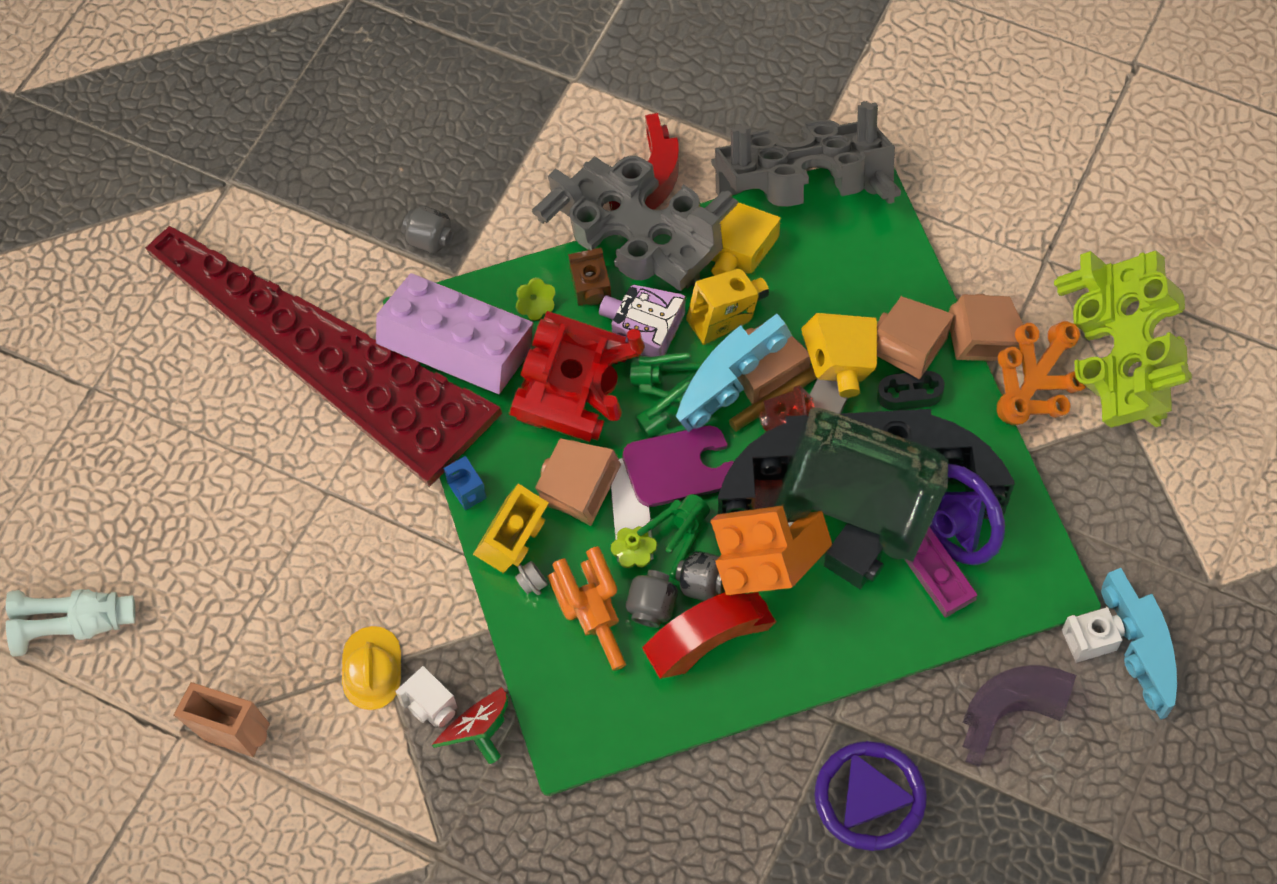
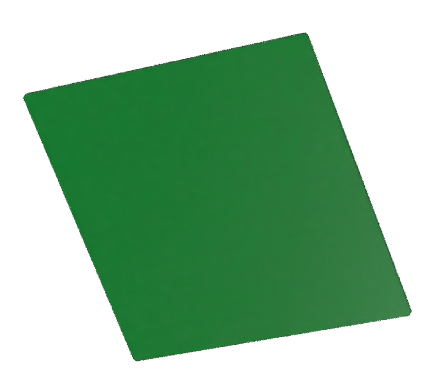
[383,167,1101,796]

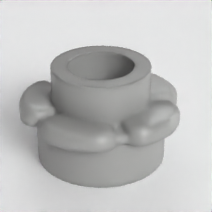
[515,561,548,595]

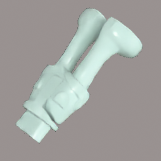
[6,589,136,657]

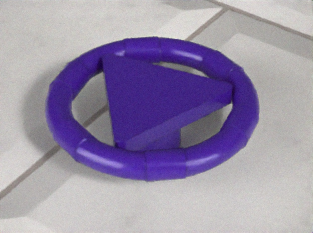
[917,464,1005,565]
[814,741,927,851]

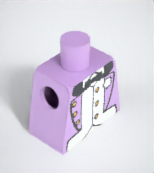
[599,285,685,357]

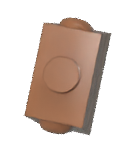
[949,294,1029,361]
[877,296,954,379]
[737,323,811,404]
[535,438,621,526]
[173,682,270,757]

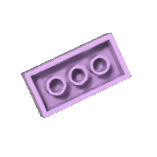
[376,273,533,394]

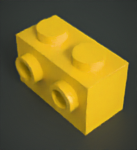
[473,484,549,573]

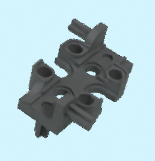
[711,101,901,207]
[532,156,738,291]

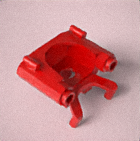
[509,311,645,442]

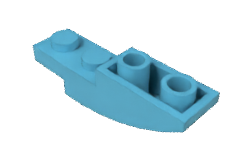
[676,314,792,432]
[1101,568,1177,720]

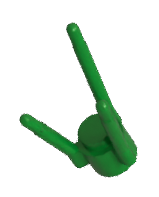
[630,352,703,404]
[635,373,718,438]
[637,494,710,578]

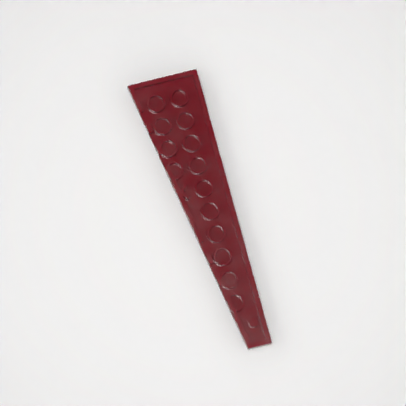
[145,225,502,487]

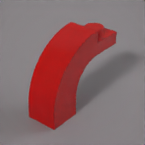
[609,113,679,211]
[642,592,776,679]

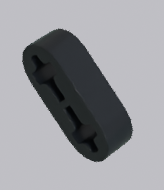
[877,371,945,410]

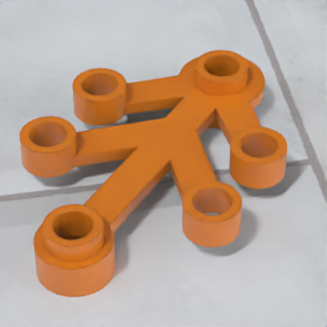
[997,321,1085,425]

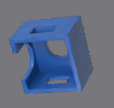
[444,456,486,510]

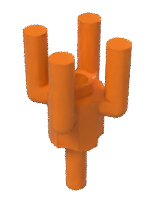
[547,546,626,671]

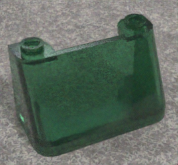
[774,408,948,562]

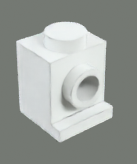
[1062,607,1125,663]
[396,666,457,728]

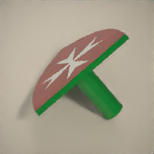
[432,687,508,764]

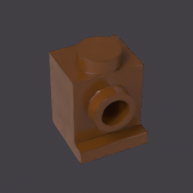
[568,248,611,306]

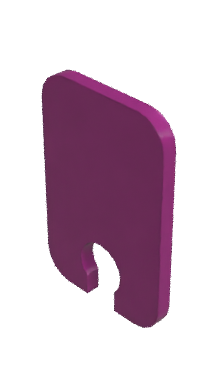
[622,426,734,507]

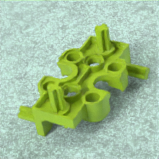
[1054,250,1192,428]

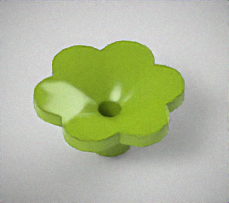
[516,278,555,321]
[611,526,657,568]

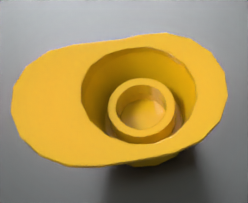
[342,626,401,710]

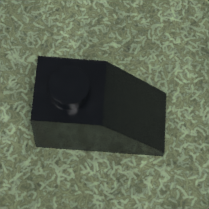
[824,497,884,590]

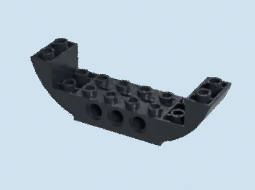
[718,409,1015,519]

